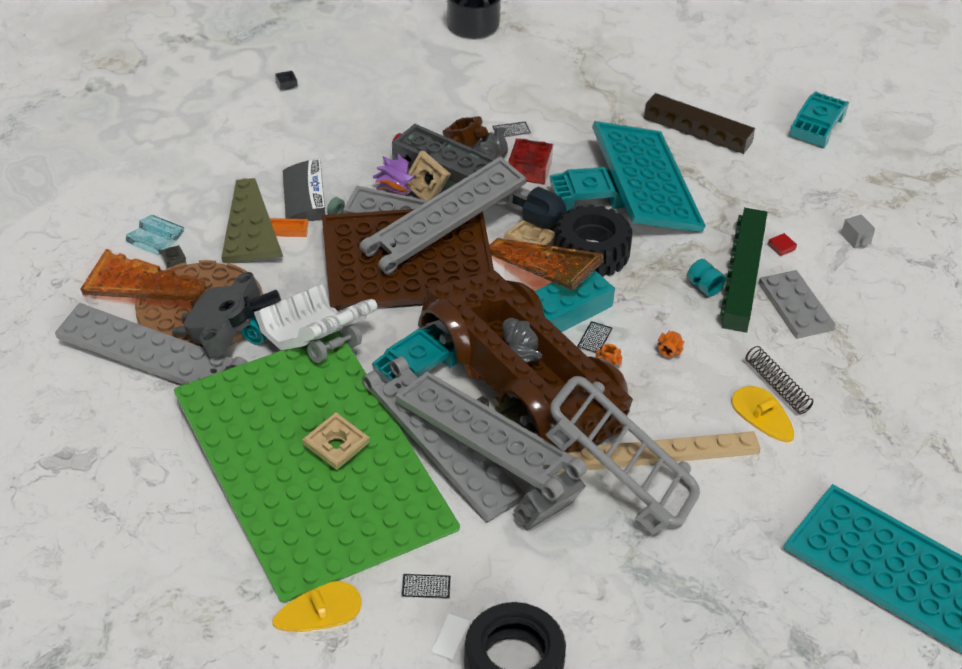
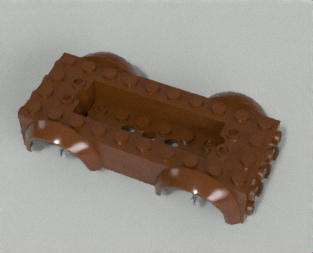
[418,271,633,453]

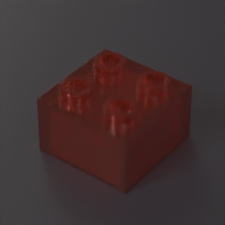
[508,138,553,185]

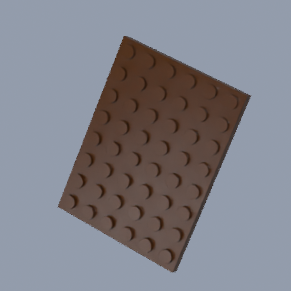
[322,209,494,310]

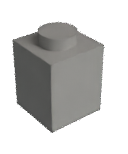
[841,214,875,249]

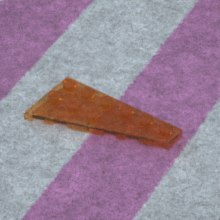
[489,238,604,291]
[80,249,206,301]

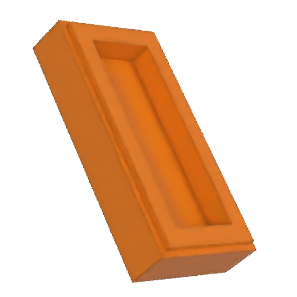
[270,218,309,237]

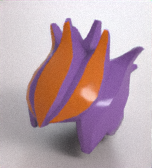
[373,153,415,195]

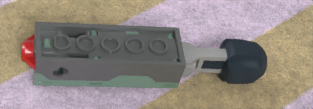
[392,124,566,230]

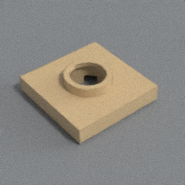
[406,151,451,201]
[503,220,555,255]
[302,412,370,470]

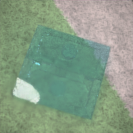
[126,215,184,255]

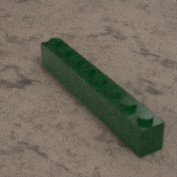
[719,207,768,333]

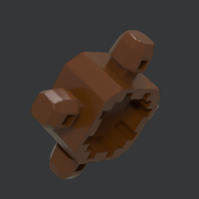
[442,116,488,147]

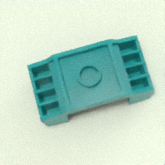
[790,91,849,148]
[550,167,625,212]
[372,324,458,388]

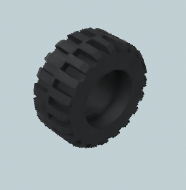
[554,205,633,277]

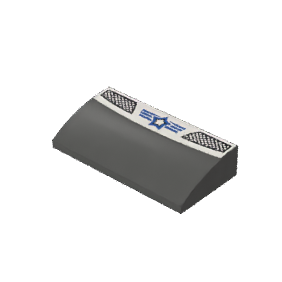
[283,159,325,221]

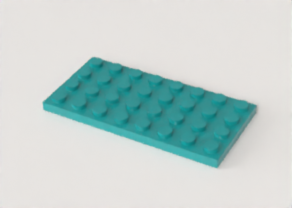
[592,121,706,232]
[783,484,962,653]

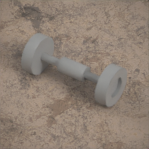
[307,324,362,363]

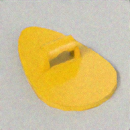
[732,386,794,443]
[272,581,362,632]

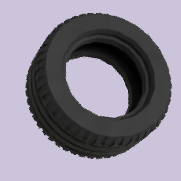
[464,602,566,669]

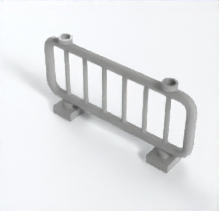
[546,376,700,534]

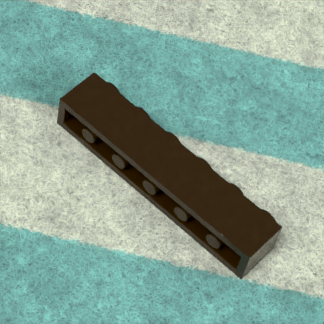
[644,93,755,154]

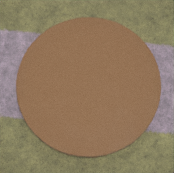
[135,260,263,348]

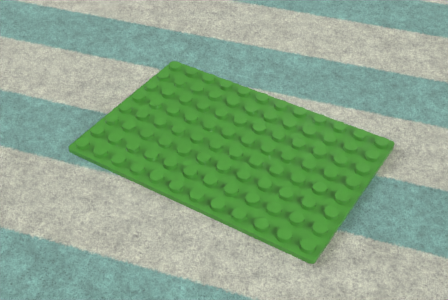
[174,331,460,603]

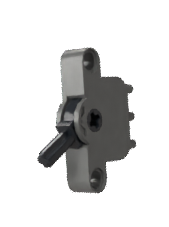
[172,272,281,358]

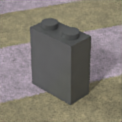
[513,471,586,531]

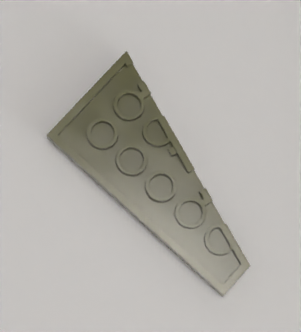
[221,178,283,263]

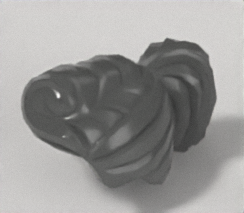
[472,127,508,158]
[502,318,542,363]

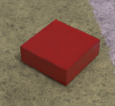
[768,233,797,256]

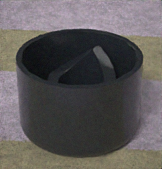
[447,0,501,38]

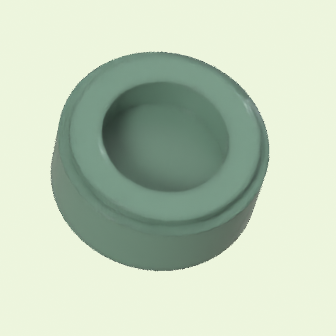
[327,197,345,215]

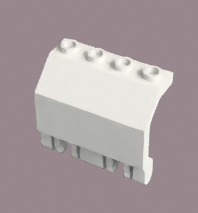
[254,284,378,351]

